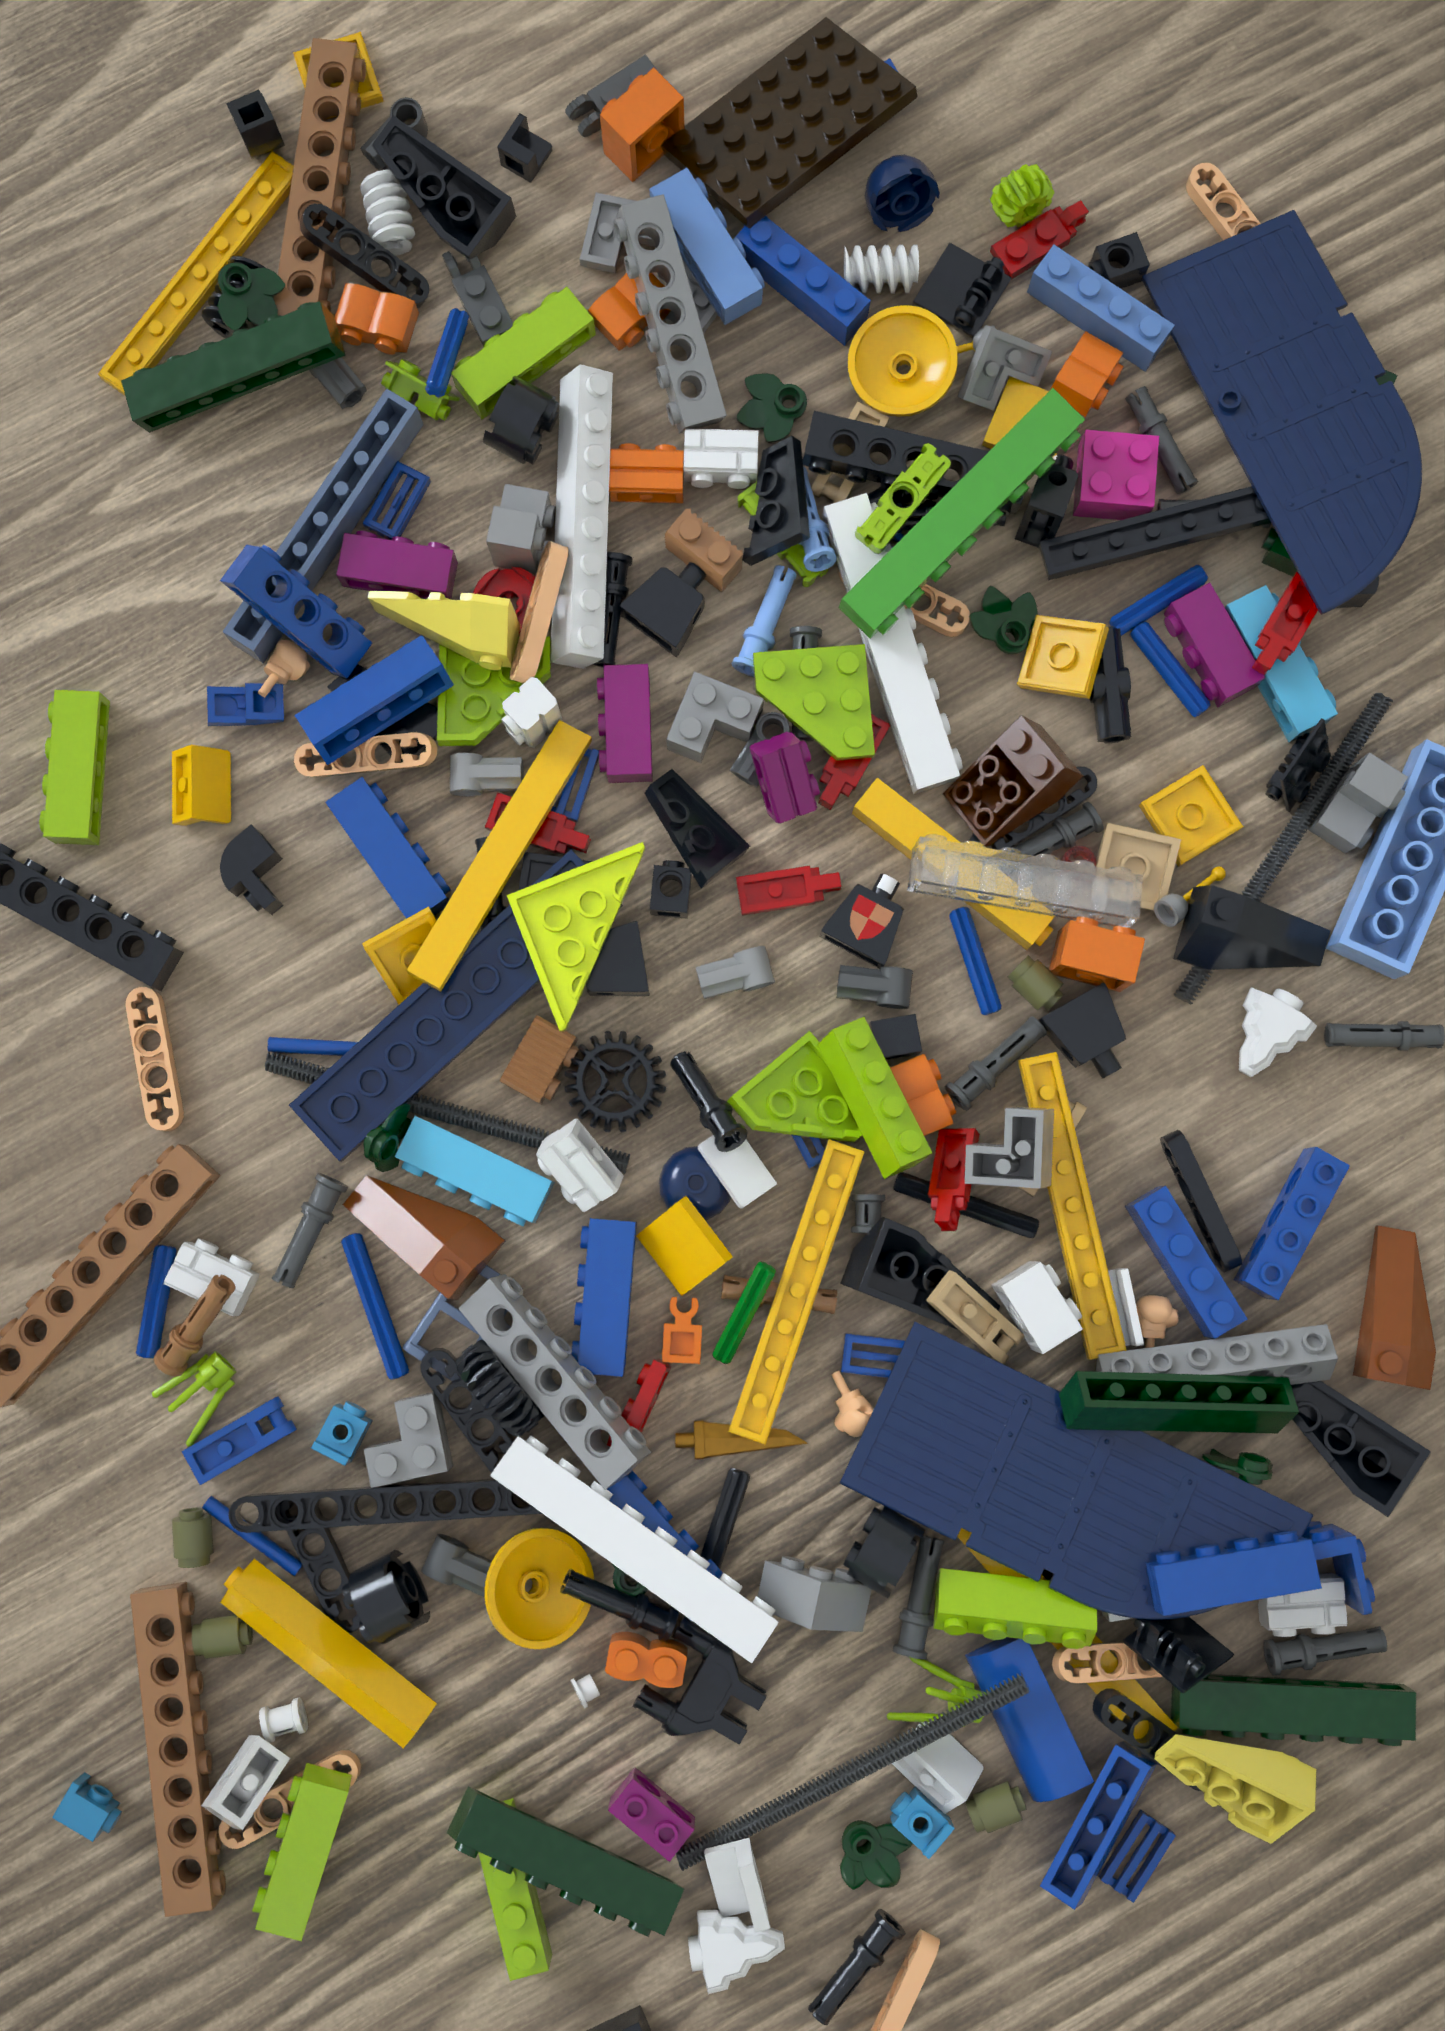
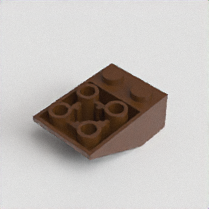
[943,715,1083,847]

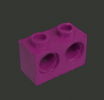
[608,1767,695,1862]

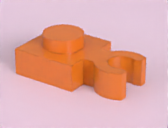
[662,1296,702,1364]

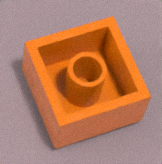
[600,67,685,182]
[1049,917,1145,992]

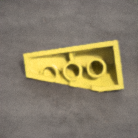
[368,591,521,670]
[1154,1734,1316,1844]

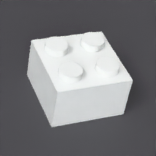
[991,1261,1083,1354]

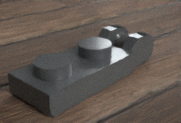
[565,54,657,137]
[442,251,513,347]

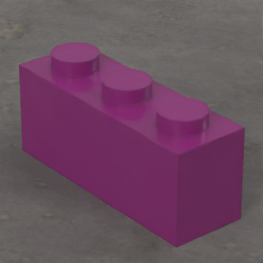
[336,531,458,599]
[1164,582,1265,708]
[597,664,653,783]

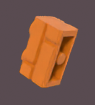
[609,443,684,503]

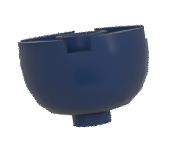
[864,154,940,232]
[659,1146,731,1220]

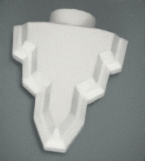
[1239,987,1317,1077]
[688,1910,785,1994]

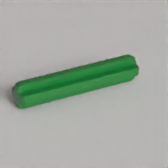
[712,1261,776,1364]

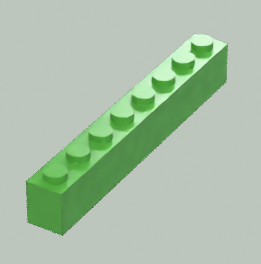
[838,388,1085,639]

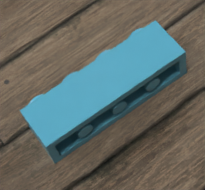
[1225,585,1338,742]
[395,1116,555,1227]

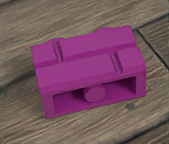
[749,732,820,824]

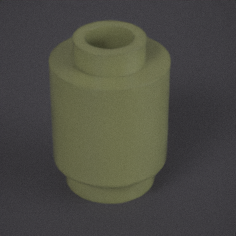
[1007,955,1064,1011]
[172,1507,214,1568]
[192,1615,253,1659]
[966,1781,1027,1833]

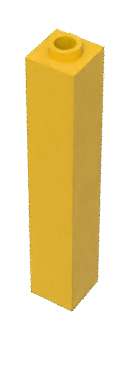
[852,778,1055,950]
[220,1558,437,1749]

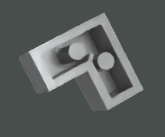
[486,484,556,573]
[666,671,764,763]
[1308,752,1408,854]
[965,1107,1054,1189]
[364,1392,453,1488]
[757,1556,872,1632]

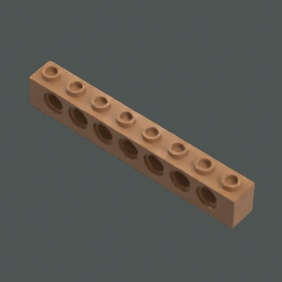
[274,38,366,316]
[0,1144,221,1407]
[130,1582,226,1917]

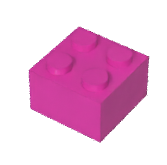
[1073,430,1159,520]

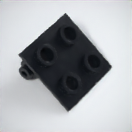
[913,243,1012,337]
[1265,718,1331,812]
[1123,1616,1234,1694]

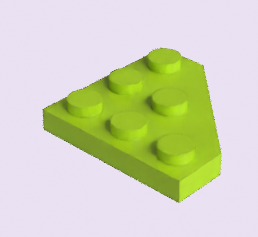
[437,636,551,746]
[753,644,875,760]
[727,1031,862,1142]

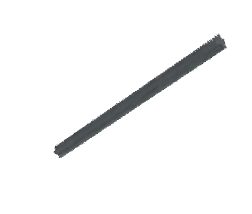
[1174,693,1393,1005]
[265,1052,630,1174]
[676,1673,1030,1871]

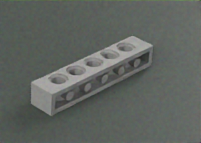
[613,194,727,434]
[458,1274,651,1490]
[1095,1324,1338,1385]

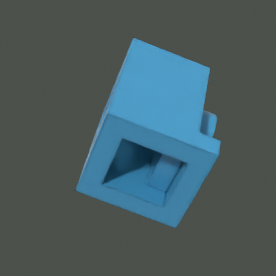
[311,1401,373,1466]
[52,1772,122,1842]
[890,1787,955,1859]

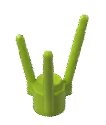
[152,1351,236,1447]
[887,1657,986,1727]

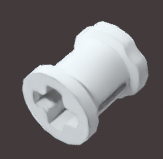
[259,1697,308,1743]

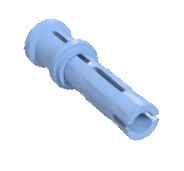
[799,466,837,572]
[731,565,797,677]

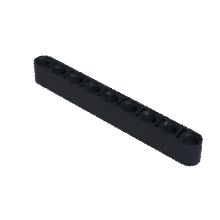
[228,1479,543,1533]

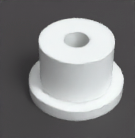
[570,1674,600,1709]

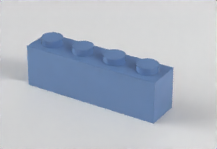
[649,168,765,325]
[1027,244,1175,372]

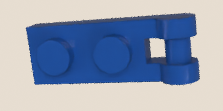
[181,1396,297,1485]

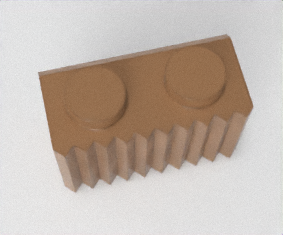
[664,508,743,592]
[499,1015,579,1105]

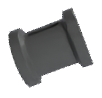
[851,1194,885,1233]

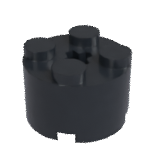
[483,375,559,465]
[843,1506,926,1599]
[342,1550,430,1644]

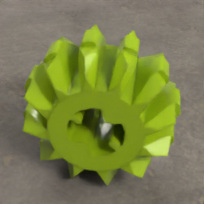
[990,164,1055,228]

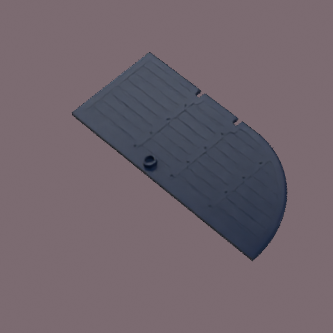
[1142,210,1422,615]
[839,1322,1313,1620]

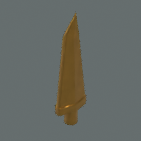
[675,1420,809,1460]

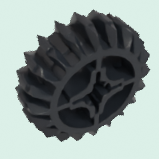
[565,1031,666,1133]
[456,1339,545,1437]

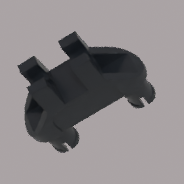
[633,1615,767,1745]

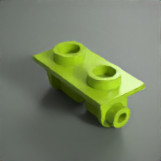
[381,359,460,421]

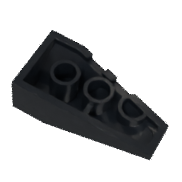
[372,115,517,259]
[1173,885,1331,970]
[840,1217,1000,1330]
[1291,1381,1431,1517]

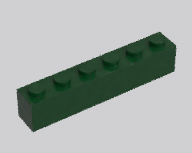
[121,301,346,433]
[1059,1371,1299,1434]
[1171,1674,1416,1746]
[447,1786,684,1937]

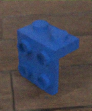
[1303,1521,1375,1615]

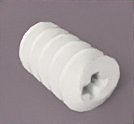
[360,170,415,256]
[844,244,919,294]

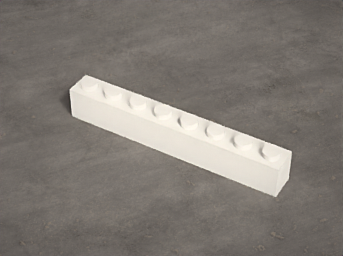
[550,364,613,669]
[822,493,963,795]
[490,1435,779,1663]

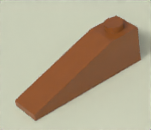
[342,1175,506,1300]
[1353,1225,1436,1390]

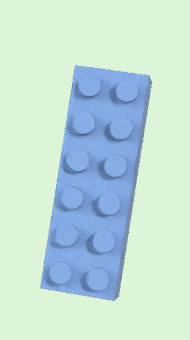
[1326,739,1445,979]

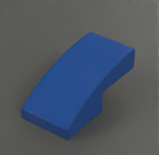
[207,683,284,726]

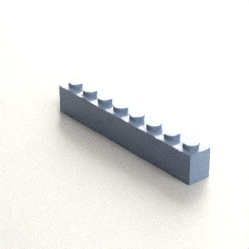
[223,388,424,664]

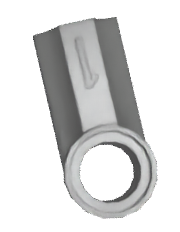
[450,753,524,797]
[696,946,775,999]

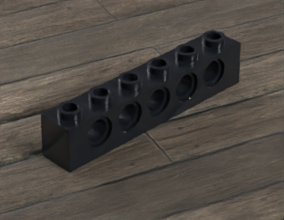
[803,411,1024,516]
[0,843,184,991]

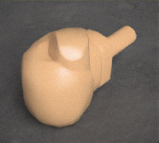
[258,639,310,698]
[1136,1295,1179,1348]
[831,1370,874,1437]

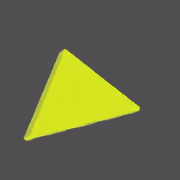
[507,842,645,1032]

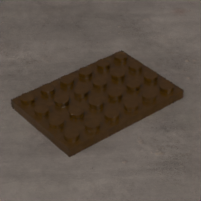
[661,17,918,228]

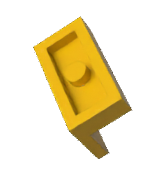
[172,744,231,826]

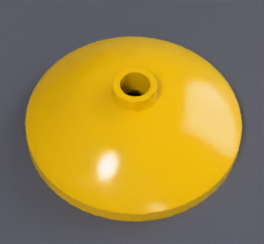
[848,305,958,417]
[485,1528,594,1649]

